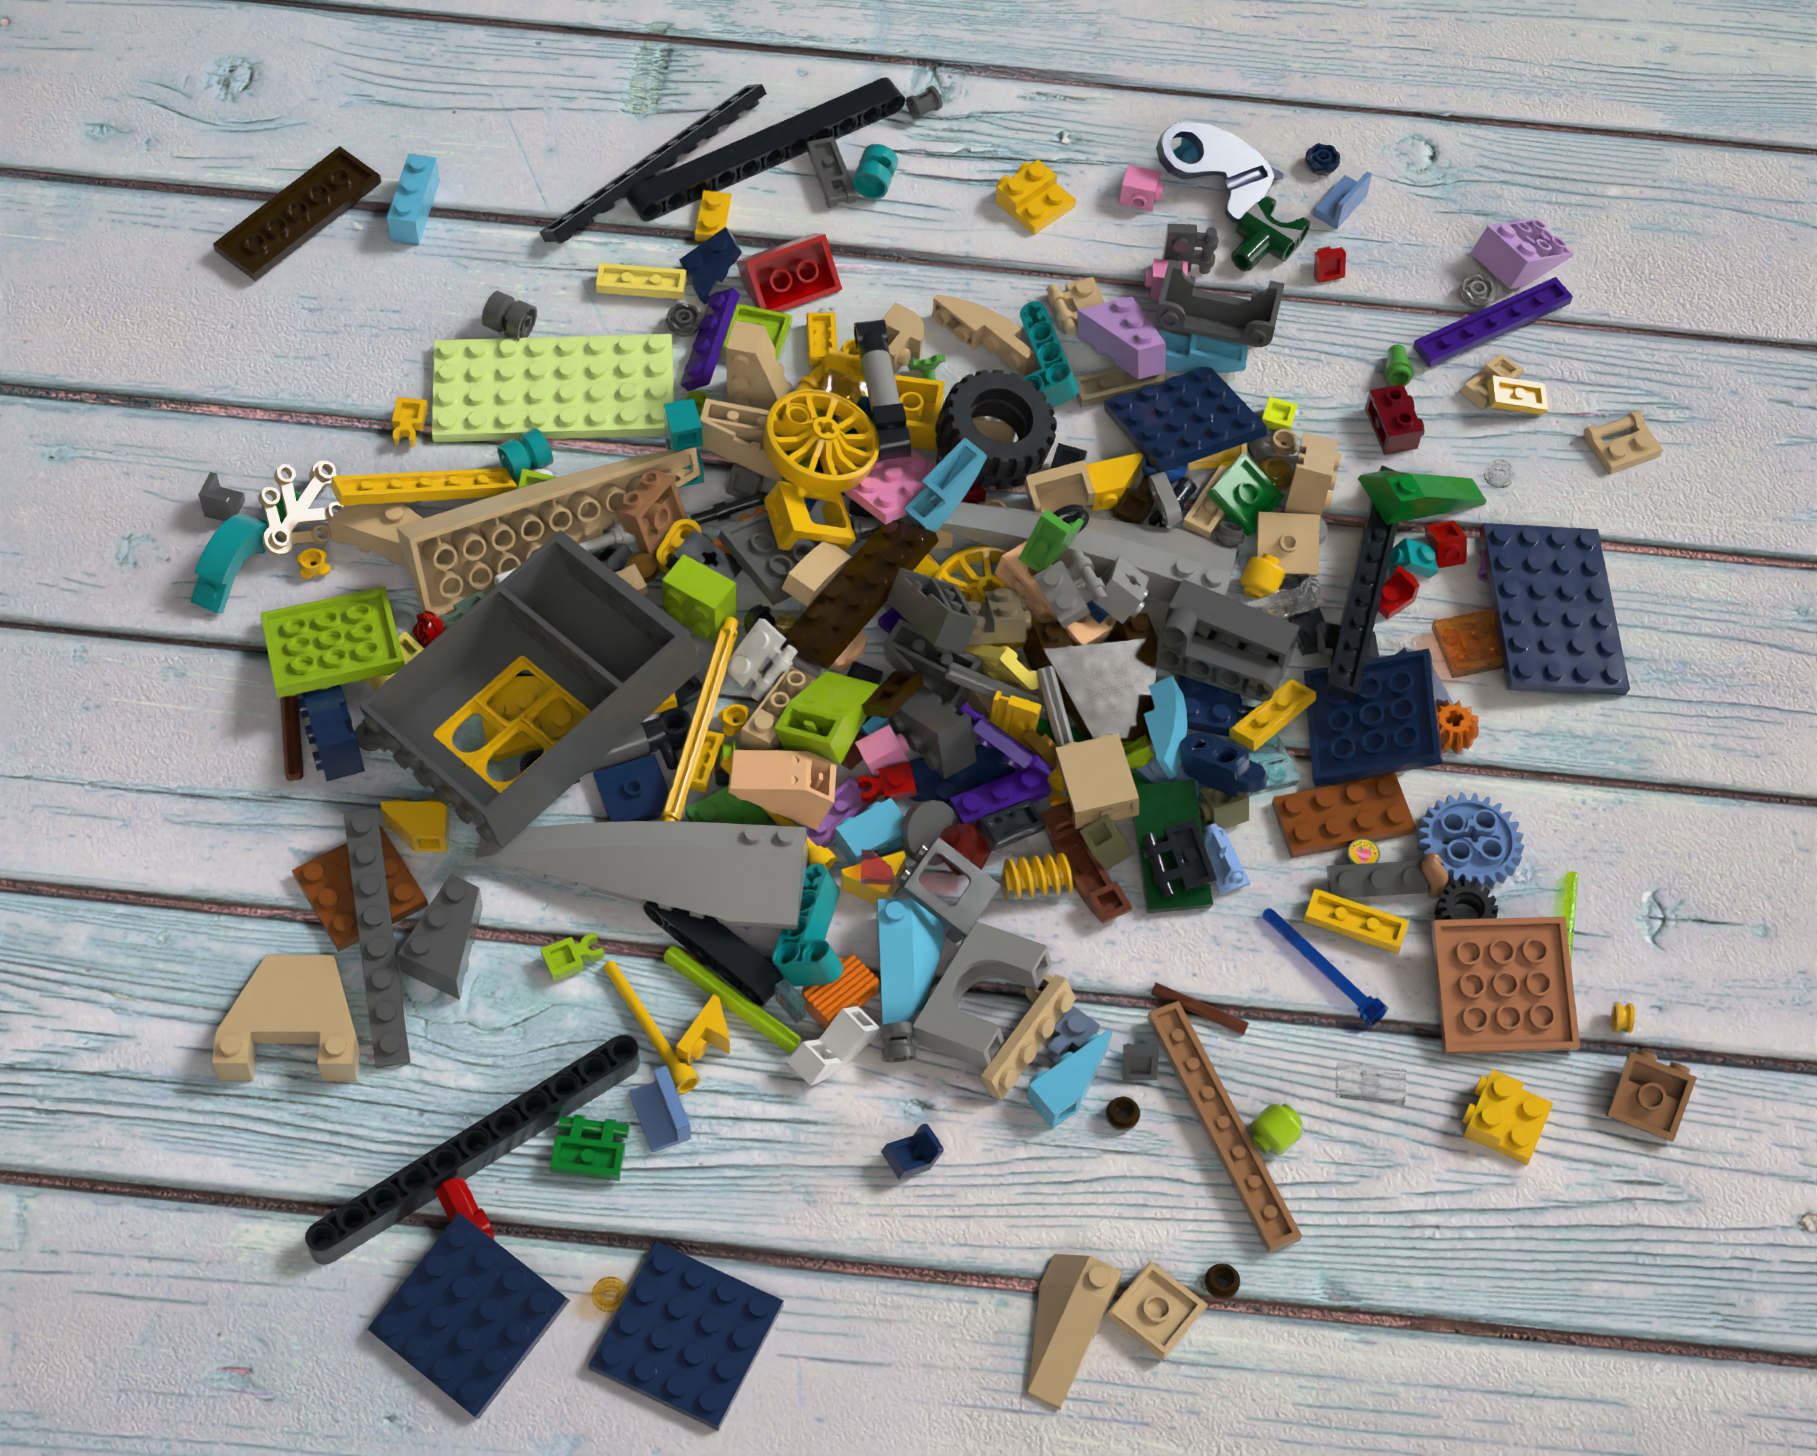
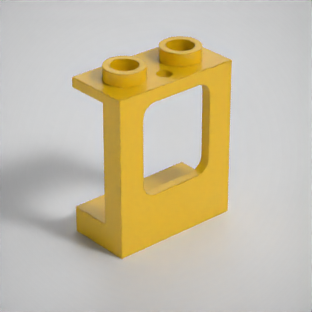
[764,481,856,552]

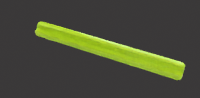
[664,945,801,1053]

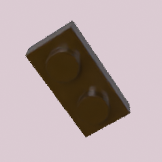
[862,671,924,718]

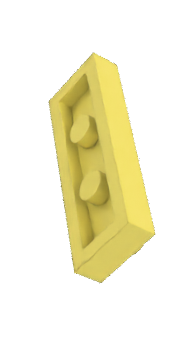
[596,263,687,300]

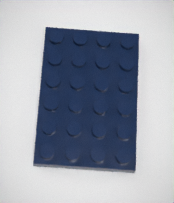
[1479,523,1630,695]

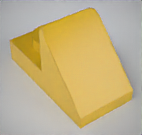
[676,994,730,1066]

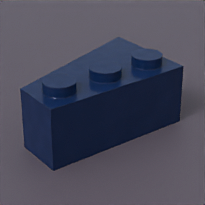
[297,685,365,782]

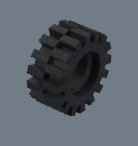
[1434,880,1498,920]

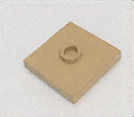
[1256,512,1320,577]
[1107,1261,1208,1361]

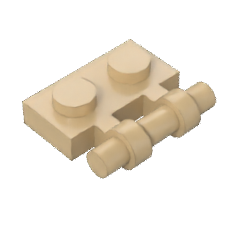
[1047,277,1105,335]

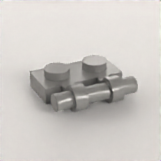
[1034,549,1108,628]

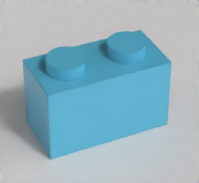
[835,798,905,866]

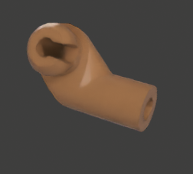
[1421,853,1448,898]

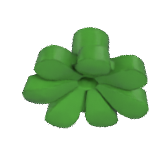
[907,355,945,380]

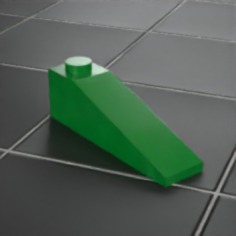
[1358,470,1487,525]

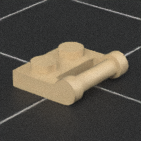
[1583,410,1663,475]

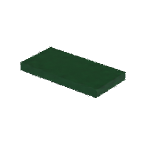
[1133,780,1213,913]

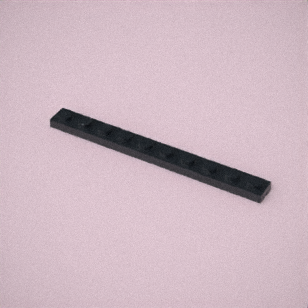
[539,84,767,244]
[1323,465,1398,702]

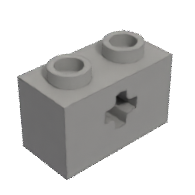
[1093,555,1149,624]

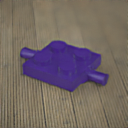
[958,703,1055,780]

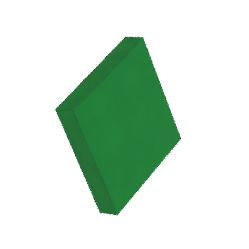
[1206,452,1285,537]

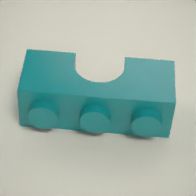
[663,398,704,487]

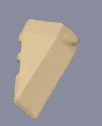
[1027,1254,1123,1410]

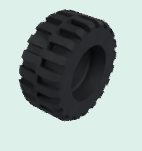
[935,369,1057,490]

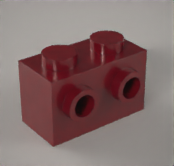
[1365,384,1425,455]

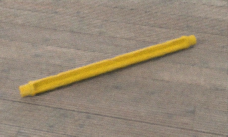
[661,617,739,821]

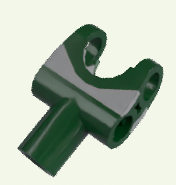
[1231,196,1311,272]

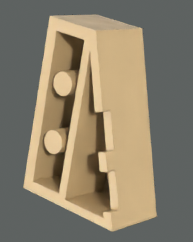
[1284,432,1342,519]

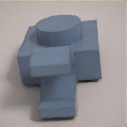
[1045,1006,1100,1064]

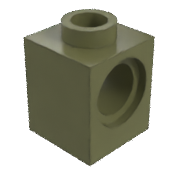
[1198,787,1249,830]
[1080,814,1134,871]

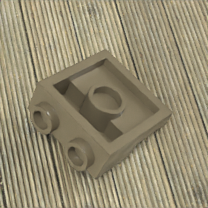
[967,588,1031,645]

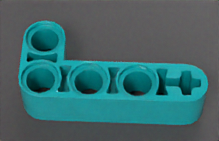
[1020,301,1079,408]
[772,864,843,987]

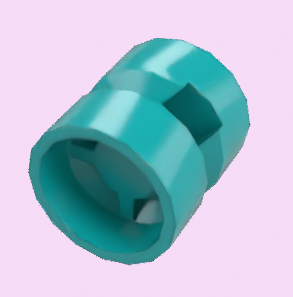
[852,144,898,199]
[497,428,553,481]

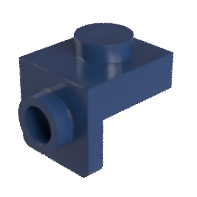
[881,1123,944,1180]

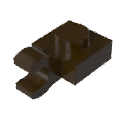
[1113,475,1154,524]

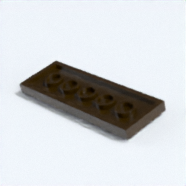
[213,146,381,281]
[781,520,939,670]

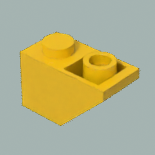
[380,799,450,852]

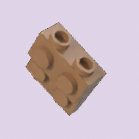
[617,469,688,557]
[1606,1049,1697,1142]

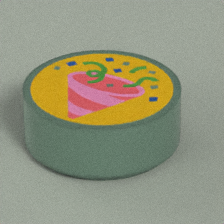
[1346,838,1380,864]

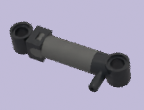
[519,707,691,784]

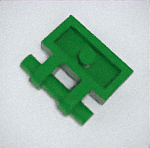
[550,1114,630,1181]

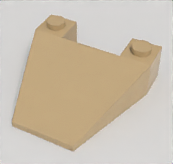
[212,955,360,1081]

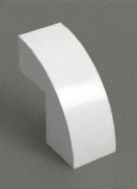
[787,1006,880,1085]

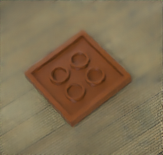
[292,825,428,952]

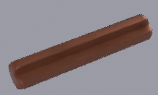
[280,695,303,781]

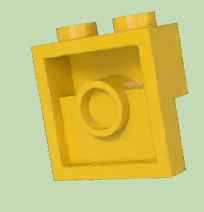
[995,159,1076,235]
[1462,1069,1553,1165]

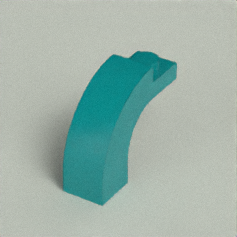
[190,513,268,613]

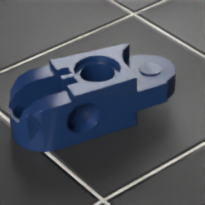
[1180,733,1267,798]

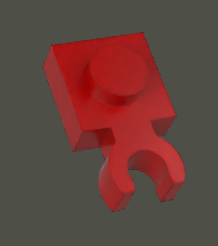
[857,762,917,803]

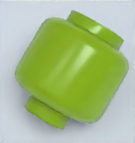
[1251,1104,1303,1155]

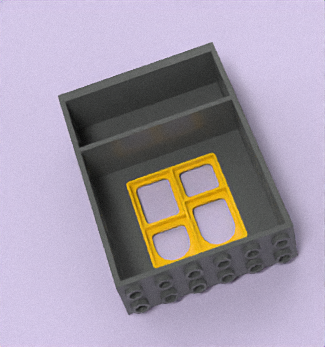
[359,530,702,849]

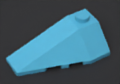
[876,898,945,1037]

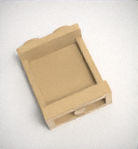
[1055,733,1139,829]

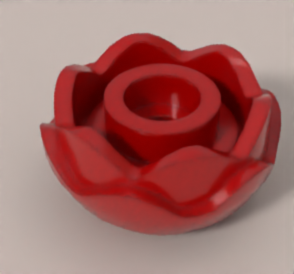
[412,611,444,648]

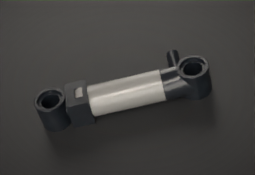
[854,319,911,460]

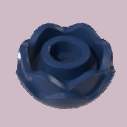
[1305,143,1340,175]

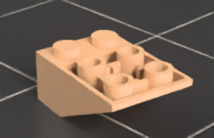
[728,750,837,830]

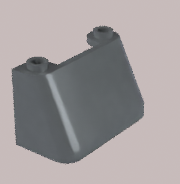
[1156,260,1285,347]

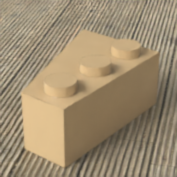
[726,320,793,411]
[700,399,791,482]
[328,502,424,566]

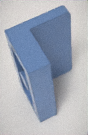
[1313,171,1372,229]
[629,1065,691,1152]

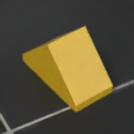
[841,851,906,905]

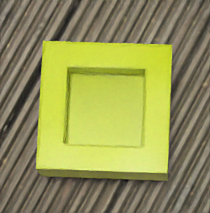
[1262,396,1298,431]

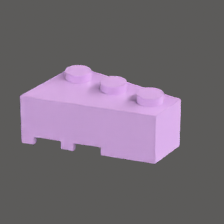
[1077,296,1166,379]

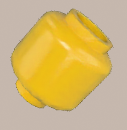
[1239,553,1285,602]

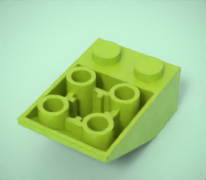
[774,671,880,765]

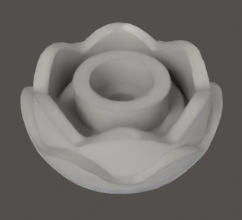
[1459,274,1496,308]

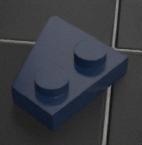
[679,227,742,305]

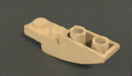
[932,295,1035,377]

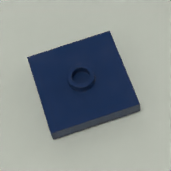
[593,754,669,822]

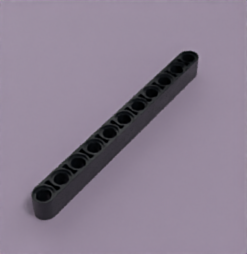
[626,77,906,222]
[305,1035,640,1264]

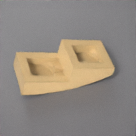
[1460,353,1524,409]

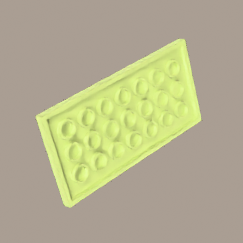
[432,334,674,442]

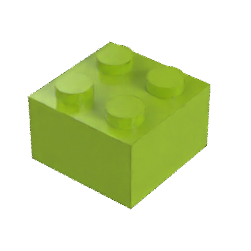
[662,554,737,643]

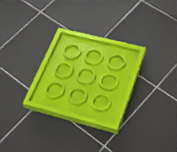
[260,587,405,698]

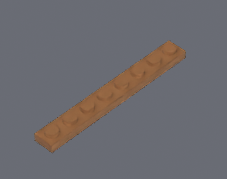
[1147,1001,1302,1254]

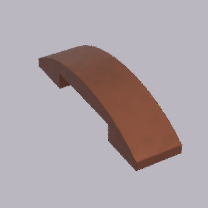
[1040,801,1132,924]

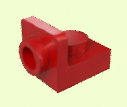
[1425,520,1467,568]
[1378,565,1420,620]

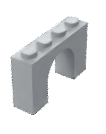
[912,921,1052,1069]

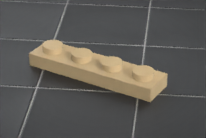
[980,974,1076,1101]

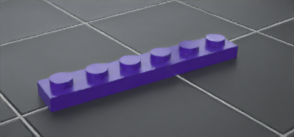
[1413,277,1573,368]

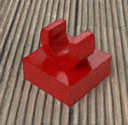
[1314,246,1346,283]

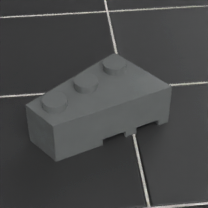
[886,567,978,654]

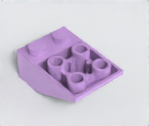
[1470,219,1573,289]

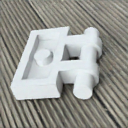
[726,618,798,702]

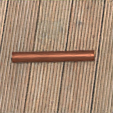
[1151,982,1249,1035]

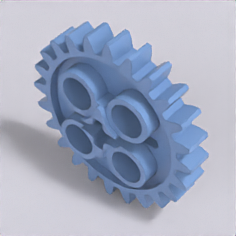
[1417,792,1525,890]

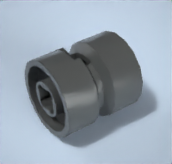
[482,290,537,341]

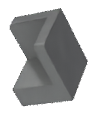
[198,472,245,522]

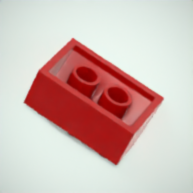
[736,233,843,312]

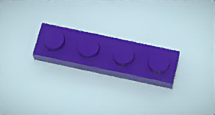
[680,287,740,391]

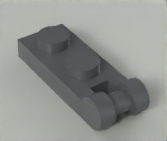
[807,136,857,208]

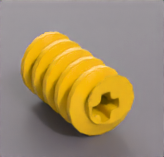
[1001,853,1073,901]

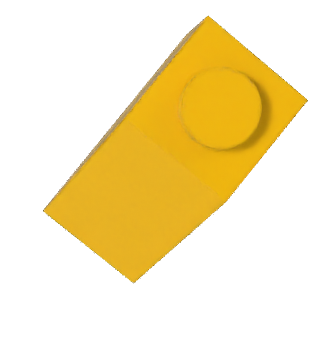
[1086,453,1143,511]

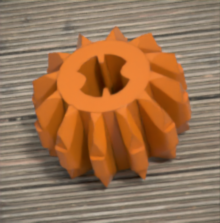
[1437,699,1479,754]

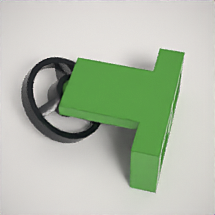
[1018,504,1089,573]

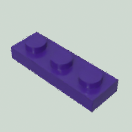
[949,767,1052,830]

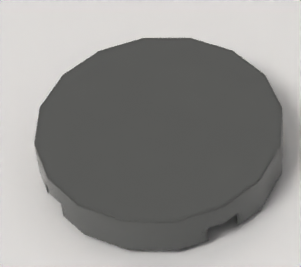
[901,800,961,866]

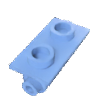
[1203,824,1250,894]

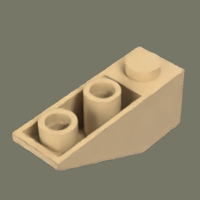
[740,666,817,750]

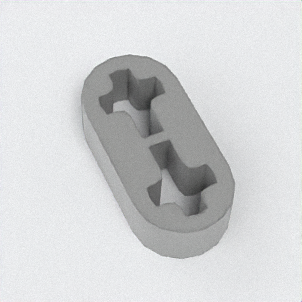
[1148,472,1183,526]

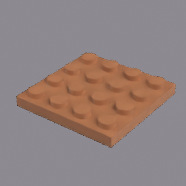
[1431,917,1580,1055]

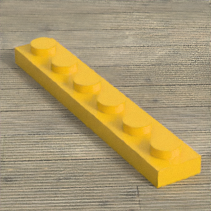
[330,468,517,506]

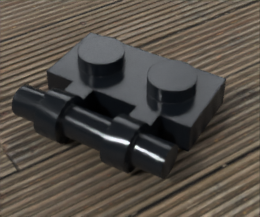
[1142,819,1217,899]

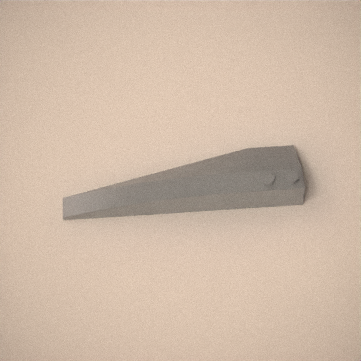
[939,502,1238,603]

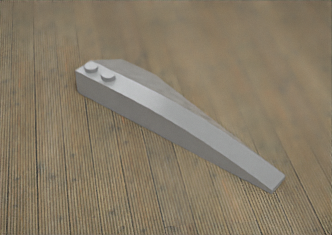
[476,821,808,929]

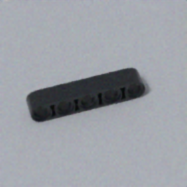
[643,901,786,1007]

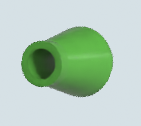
[1384,344,1414,386]

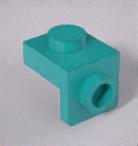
[1388,538,1438,578]

